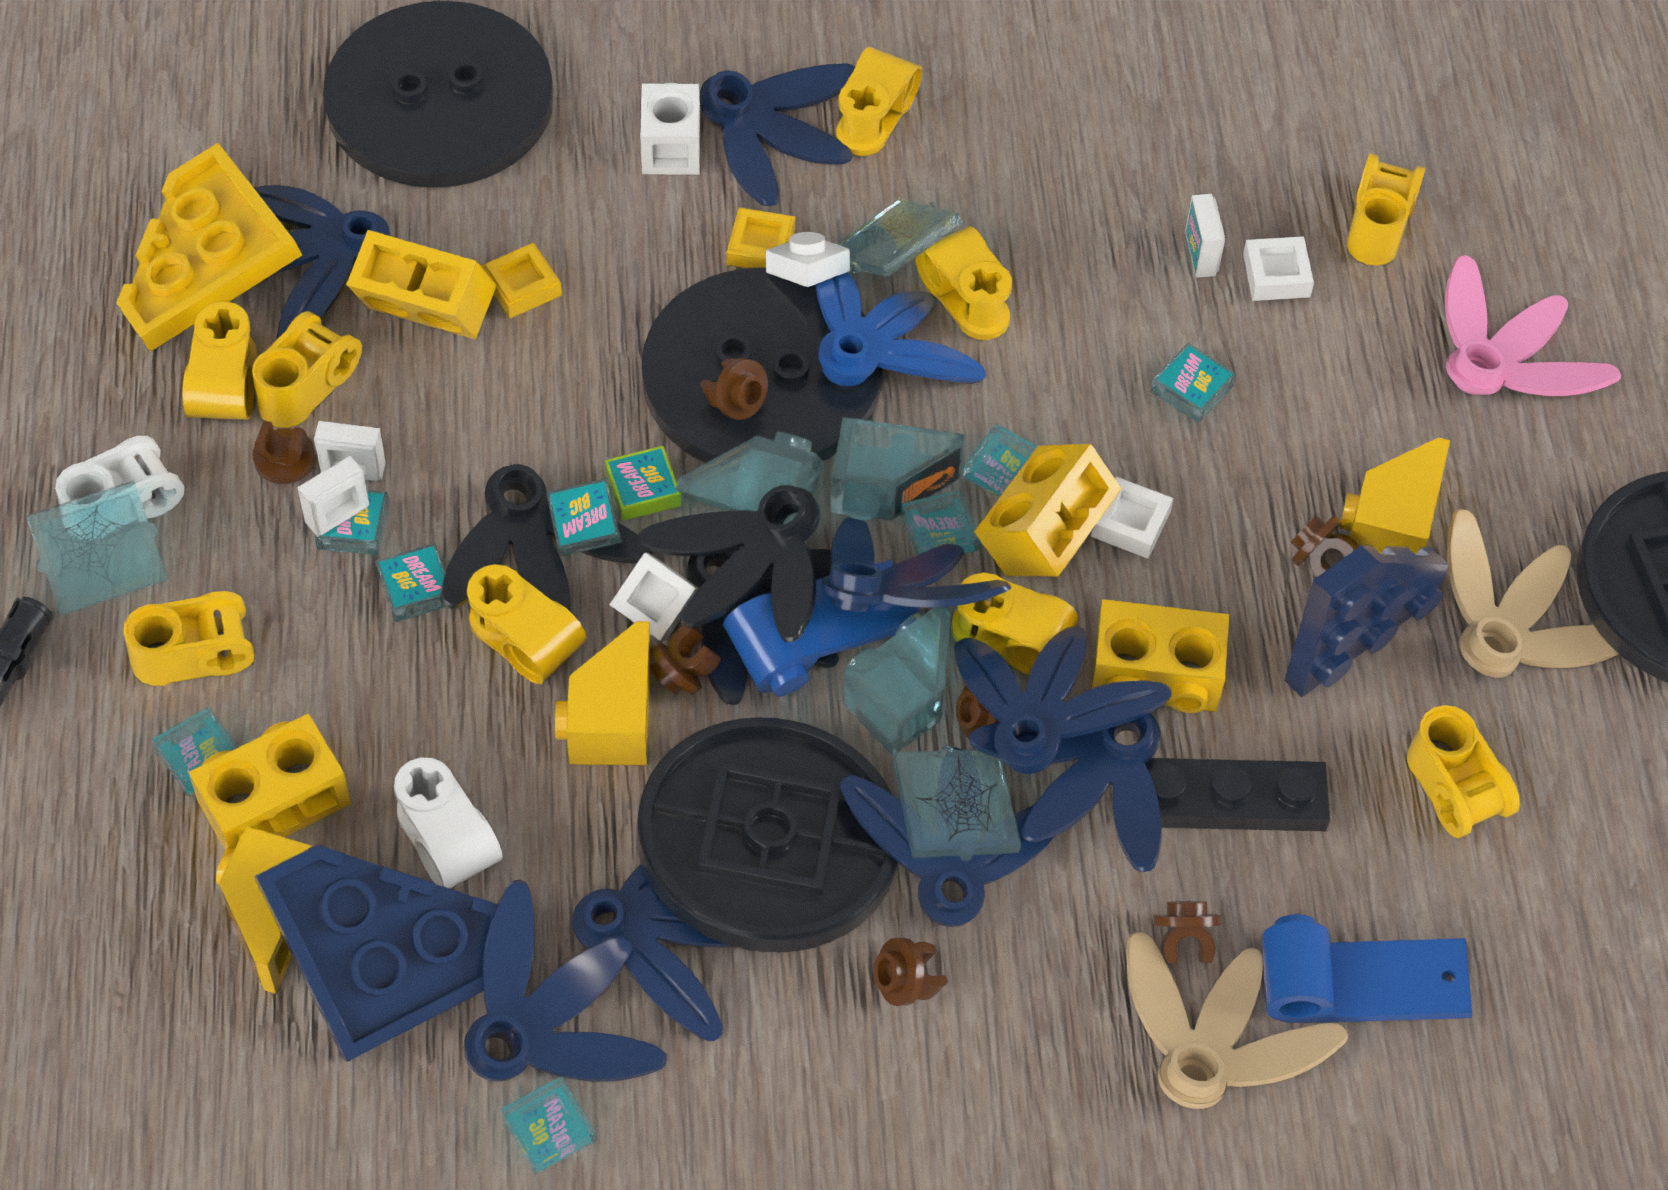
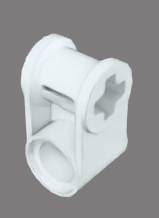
[55,436,185,543]
[394,757,503,889]

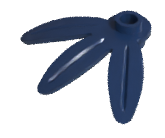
[700,63,855,206]
[253,185,390,339]
[821,517,1011,612]
[954,626,1172,774]
[969,713,1162,872]
[840,747,1055,927]
[572,864,733,1041]
[463,880,667,1082]

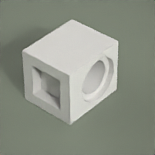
[640,83,700,175]

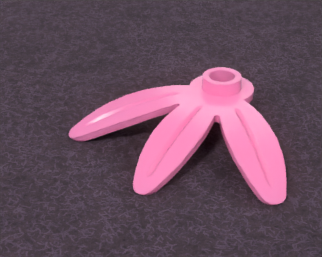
[1445,255,1621,396]

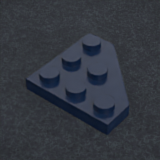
[1284,545,1449,698]
[253,845,498,1062]

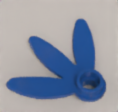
[816,272,986,386]

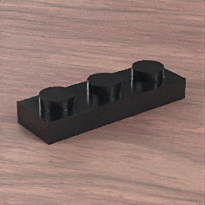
[1145,758,1330,832]

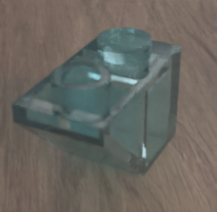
[843,607,951,756]

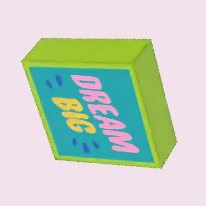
[604,446,681,521]

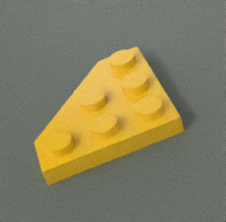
[116,143,302,352]

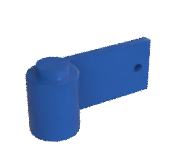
[723,560,926,696]
[1262,914,1472,1023]

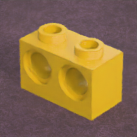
[346,230,496,340]
[974,444,1121,577]
[1091,599,1230,713]
[189,713,351,850]

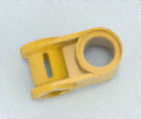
[836,47,922,156]
[1347,153,1426,266]
[915,226,1012,340]
[183,301,258,420]
[252,311,362,428]
[467,564,587,685]
[951,573,1079,675]
[123,591,255,686]
[1407,705,1520,839]

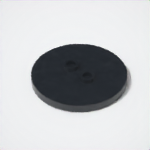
[324,1,553,187]
[642,268,883,475]
[1576,471,1668,683]
[636,717,898,953]

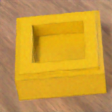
[726,207,796,268]
[481,242,562,319]

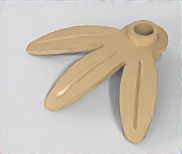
[1446,509,1619,678]
[1127,932,1348,1109]

